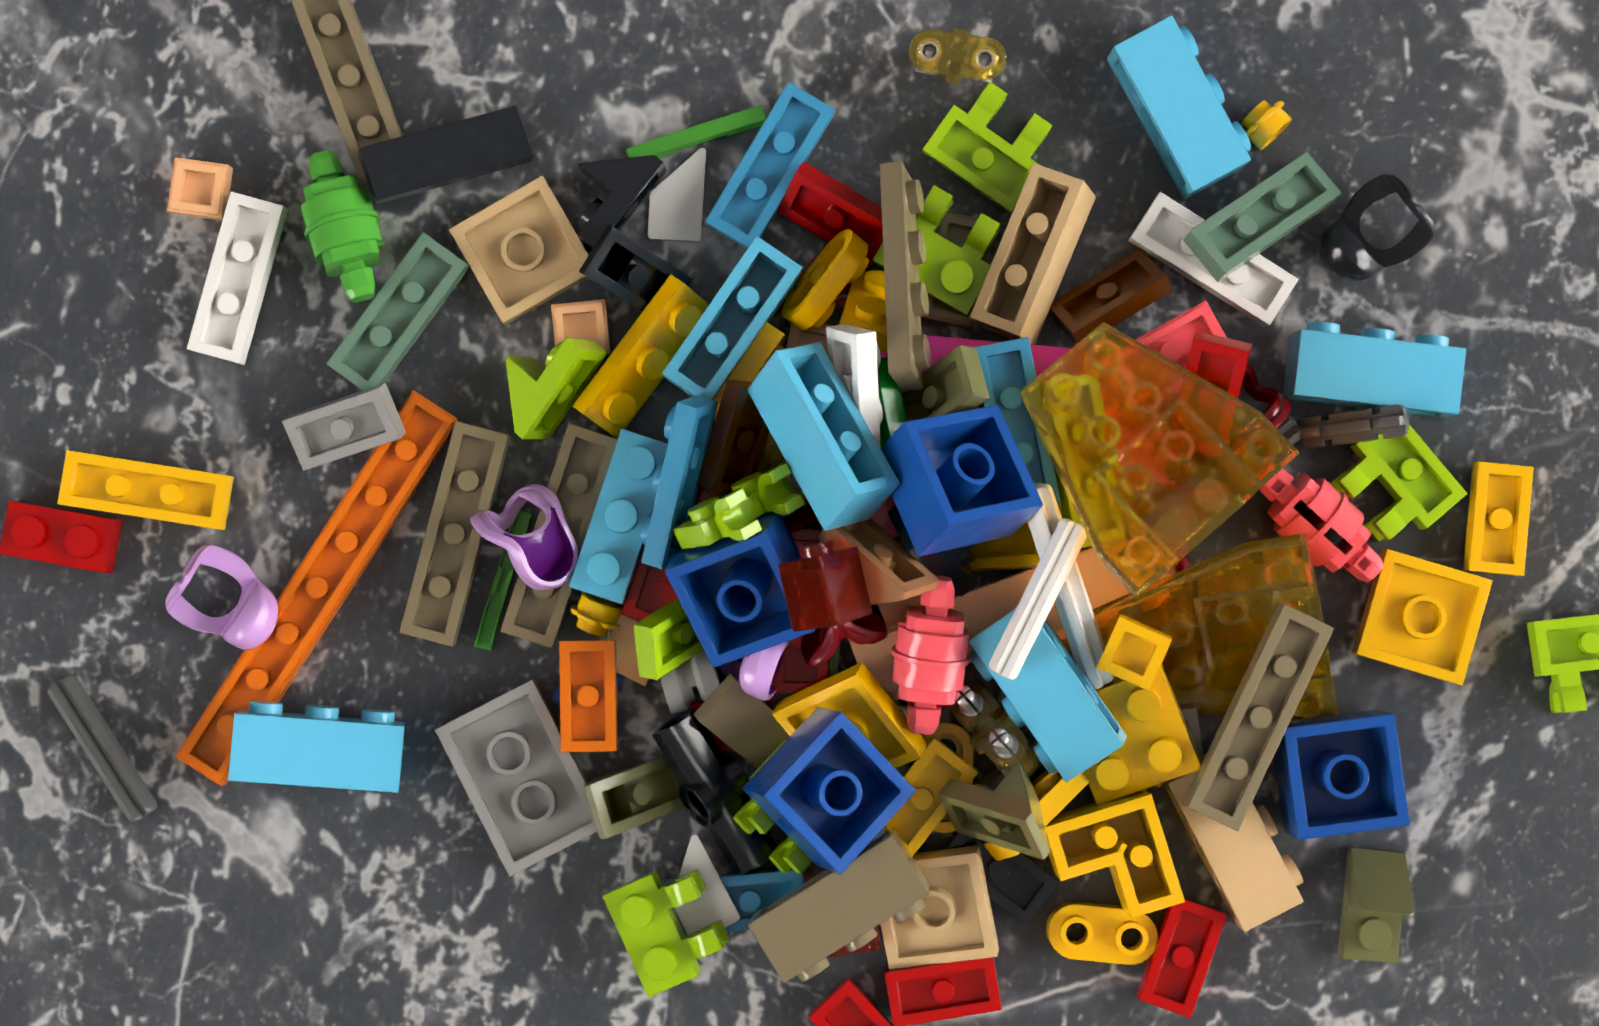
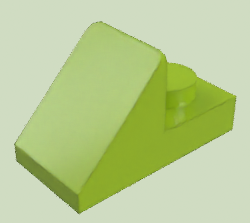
[506,337,608,439]

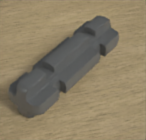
[1300,404,1409,449]

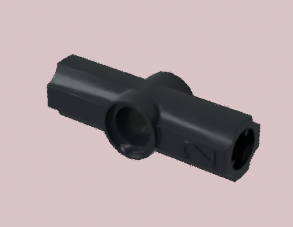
[652,709,778,874]

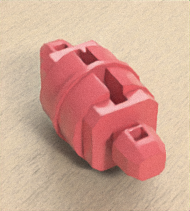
[1254,462,1384,582]
[891,575,970,735]

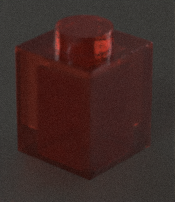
[778,540,873,632]

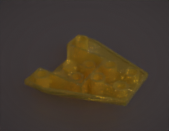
[1020,322,1299,598]
[1093,533,1339,721]

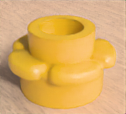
[1241,100,1292,151]
[570,592,623,637]

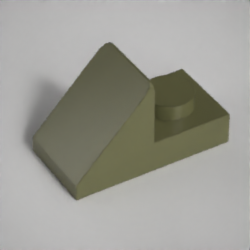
[901,345,990,421]
[584,754,684,839]
[938,762,1050,860]
[1338,846,1414,964]

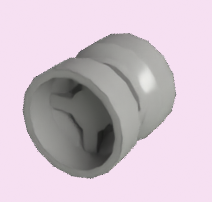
[660,650,721,714]

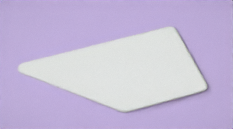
[647,148,706,242]
[674,835,740,935]

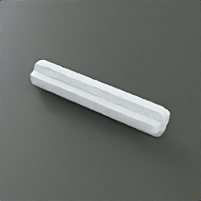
[989,518,1088,680]

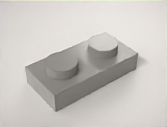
[282,383,406,471]

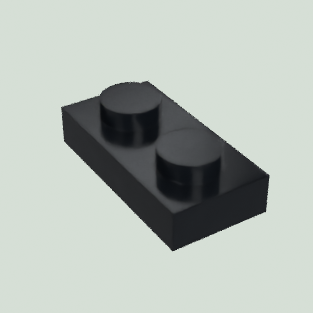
[943,831,1060,926]

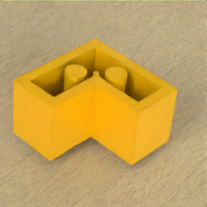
[1045,791,1185,918]

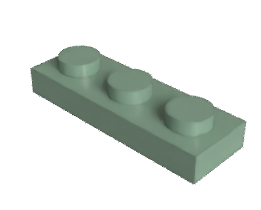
[1183,152,1342,282]
[326,232,470,390]

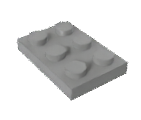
[435,679,597,877]

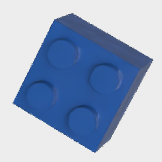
[880,405,1043,557]
[664,511,824,668]
[742,707,916,875]
[1274,709,1410,840]

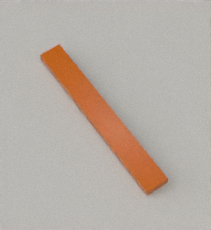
[175,390,461,786]

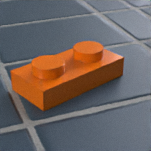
[559,640,618,752]

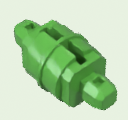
[300,150,383,303]

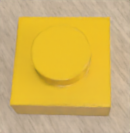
[1096,614,1172,691]

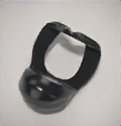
[1321,174,1435,281]

